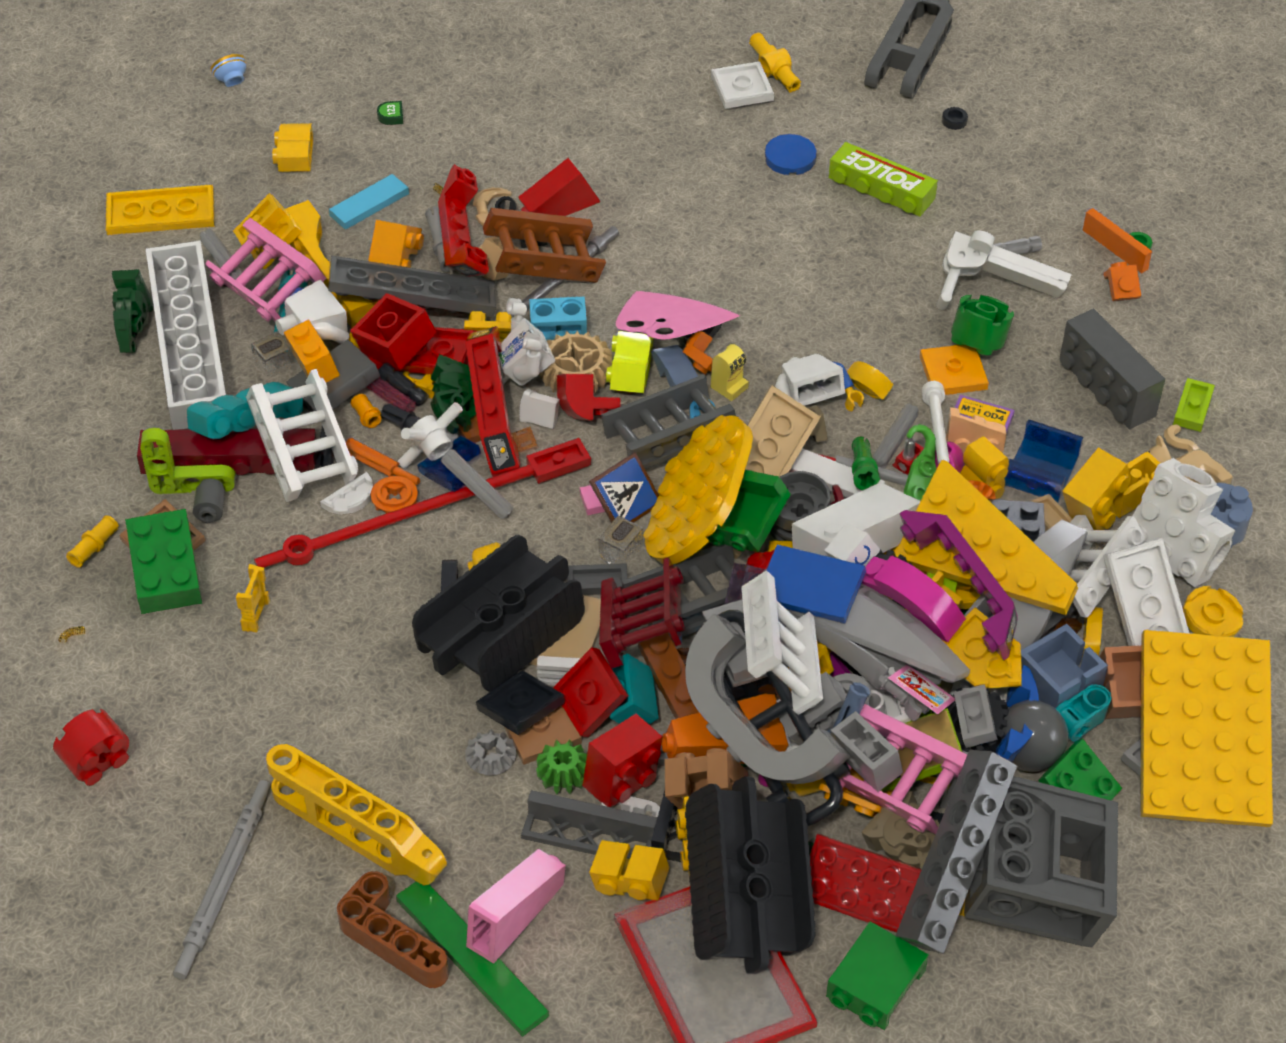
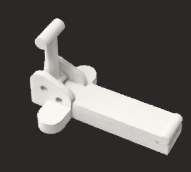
[936,230,1072,310]

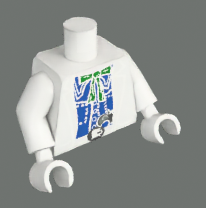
[498,298,556,386]

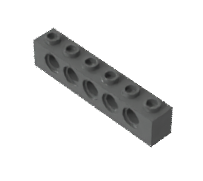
[895,750,1017,954]

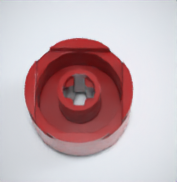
[53,709,129,786]

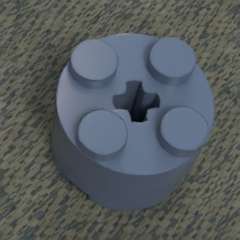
[1211,483,1253,548]

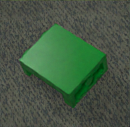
[707,470,791,552]
[826,921,929,1031]

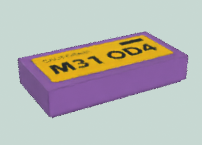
[955,395,1015,434]

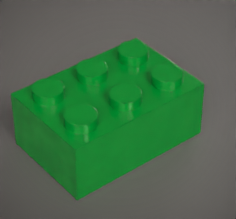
[125,509,202,614]

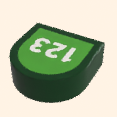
[377,101,403,125]

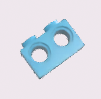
[529,296,587,341]

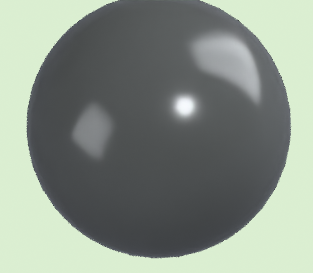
[1002,700,1068,772]

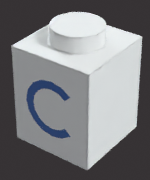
[824,523,880,566]

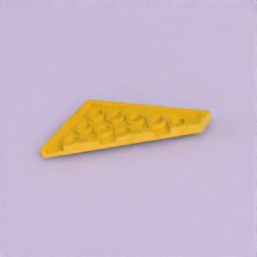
[895,460,1078,615]

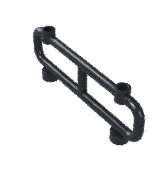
[696,610,851,826]

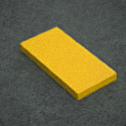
[106,185,215,235]

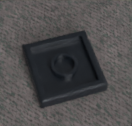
[476,670,565,735]

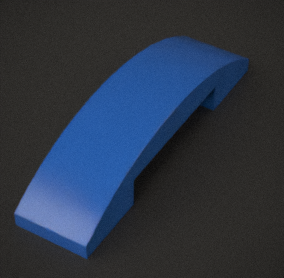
[996,664,1039,762]

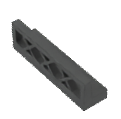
[521,790,657,859]

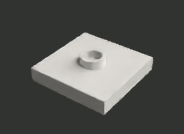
[711,61,774,109]

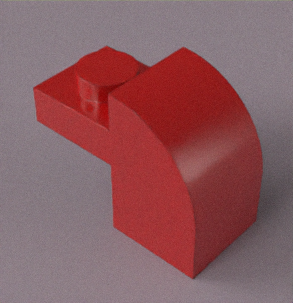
[557,374,620,421]

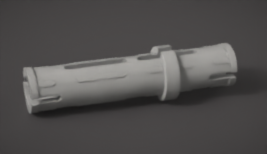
[425,206,454,272]

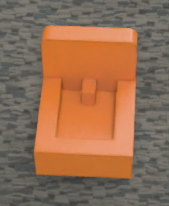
[1103,262,1141,301]
[682,331,713,375]

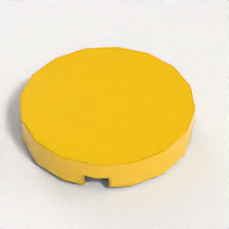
[1183,586,1244,637]

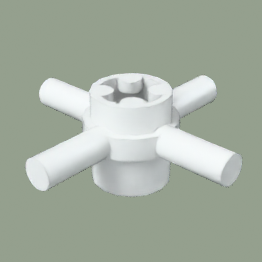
[397,402,463,469]

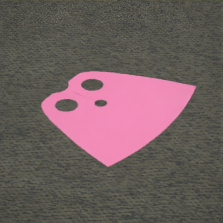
[616,291,740,340]

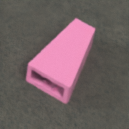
[466,849,566,964]

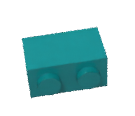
[610,653,659,724]

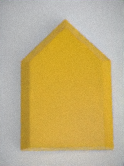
[942,607,1022,688]

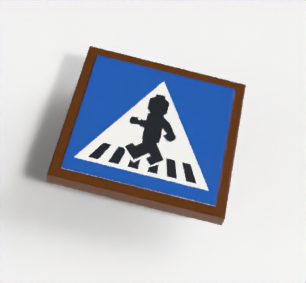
[589,452,659,527]

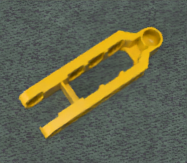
[266,744,447,885]

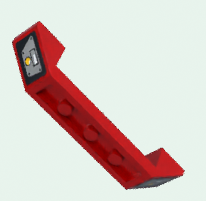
[438,164,489,277]
[465,326,520,477]

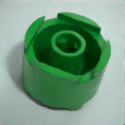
[951,294,1014,355]

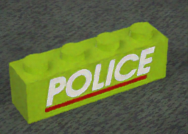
[828,142,938,217]

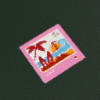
[888,664,955,714]

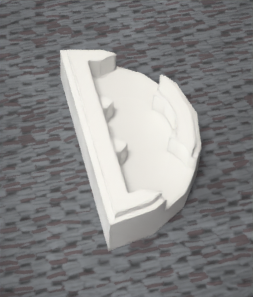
[320,472,373,514]

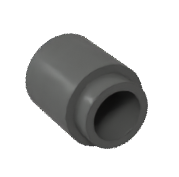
[193,478,225,523]

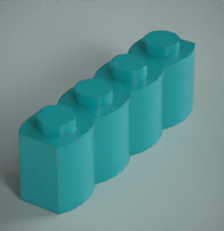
[187,382,303,439]

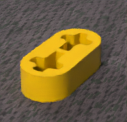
[1082,607,1103,657]

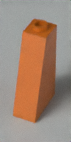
[661,694,788,764]

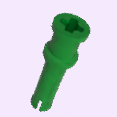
[851,436,880,491]

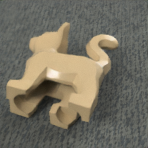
[1148,424,1233,484]

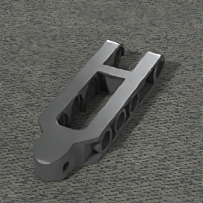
[864,0,954,99]

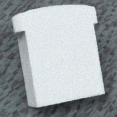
[520,389,560,429]

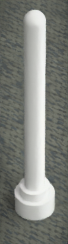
[922,381,950,464]

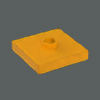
[920,345,989,395]

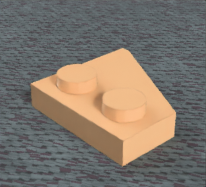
[946,407,1006,454]

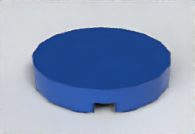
[765,134,817,175]

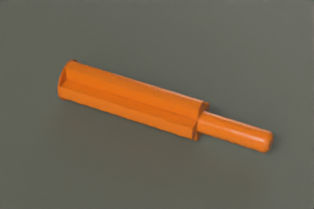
[345,438,420,485]

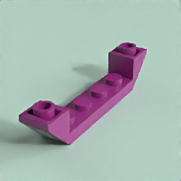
[899,510,1018,661]

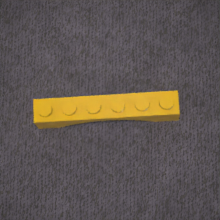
[285,200,380,328]

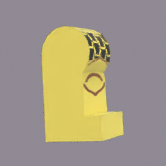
[711,344,749,401]

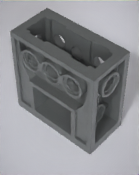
[964,776,1118,947]

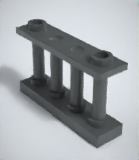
[601,374,736,469]
[622,544,757,641]

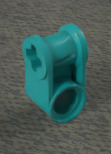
[1055,684,1111,742]

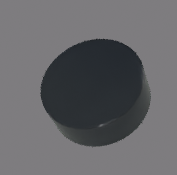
[942,107,968,130]

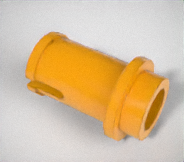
[350,394,381,428]

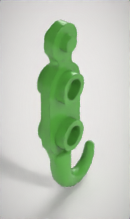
[904,424,936,501]

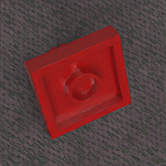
[553,647,628,737]

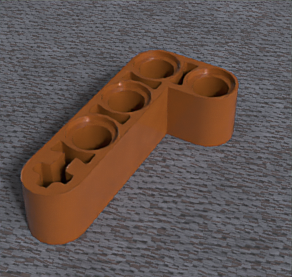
[337,871,449,988]

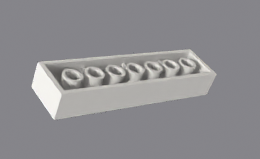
[146,241,226,430]

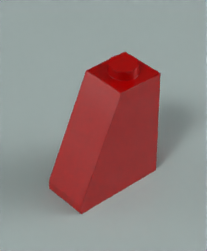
[518,158,601,216]

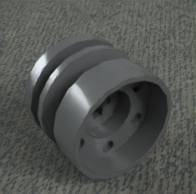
[770,471,831,541]

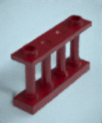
[599,557,685,669]

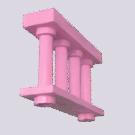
[205,218,326,322]
[839,704,967,834]

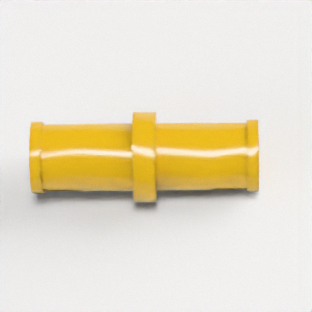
[66,515,119,568]

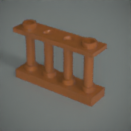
[483,208,606,283]

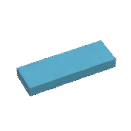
[329,174,409,230]

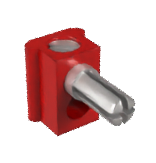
[892,437,924,475]

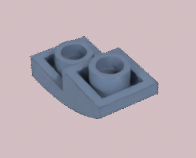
[651,345,698,387]

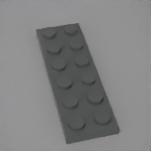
[328,255,496,317]

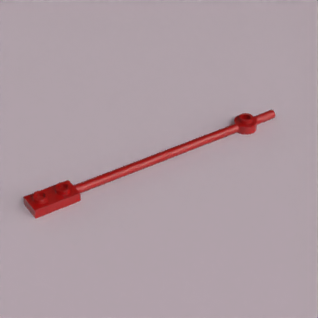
[254,438,591,568]

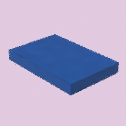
[766,544,866,624]

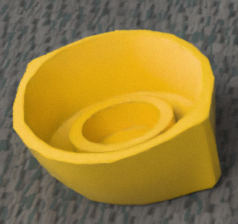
[847,361,894,400]

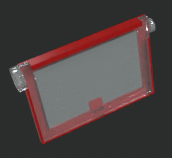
[614,886,817,1043]

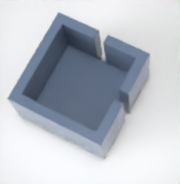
[1021,624,1108,708]

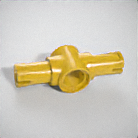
[749,32,801,93]

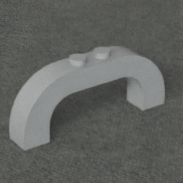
[685,614,851,784]

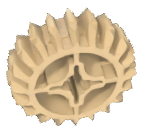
[539,330,613,394]

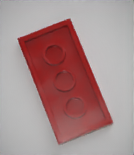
[360,327,477,374]

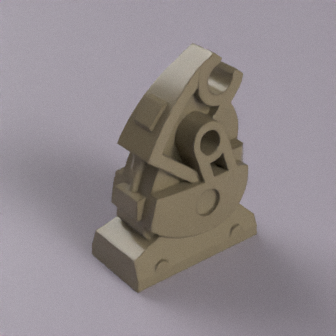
[861,790,940,869]

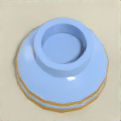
[210,54,246,87]

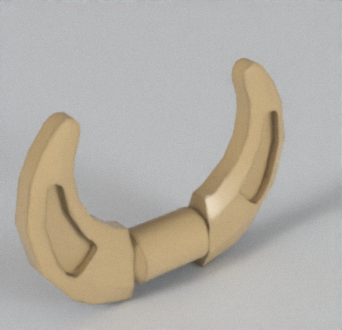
[473,187,512,226]

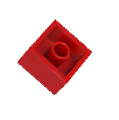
[350,293,437,371]
[582,714,663,807]

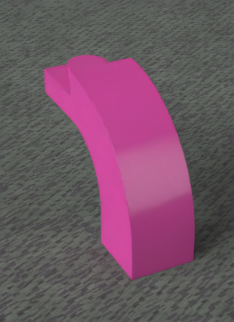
[862,556,966,642]

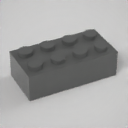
[1059,308,1165,430]

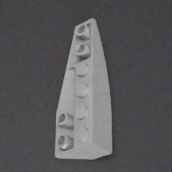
[964,519,1088,650]
[787,583,970,682]

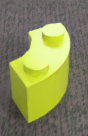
[606,330,654,393]

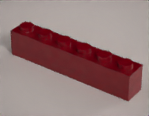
[137,428,317,475]

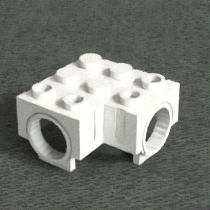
[1133,458,1235,587]

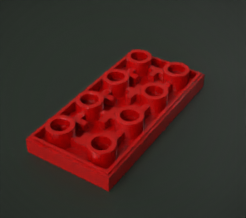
[810,834,922,933]

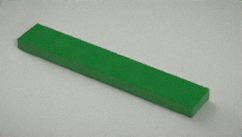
[396,881,549,1037]

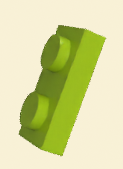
[1173,378,1215,432]

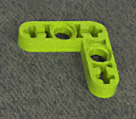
[141,428,235,494]

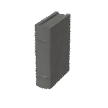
[286,339,380,412]

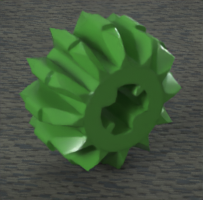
[536,739,587,795]

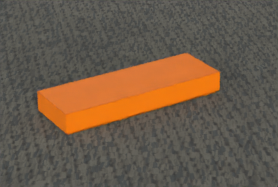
[1083,208,1152,274]

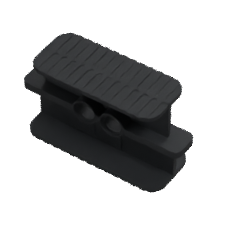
[412,535,585,692]
[685,776,816,974]

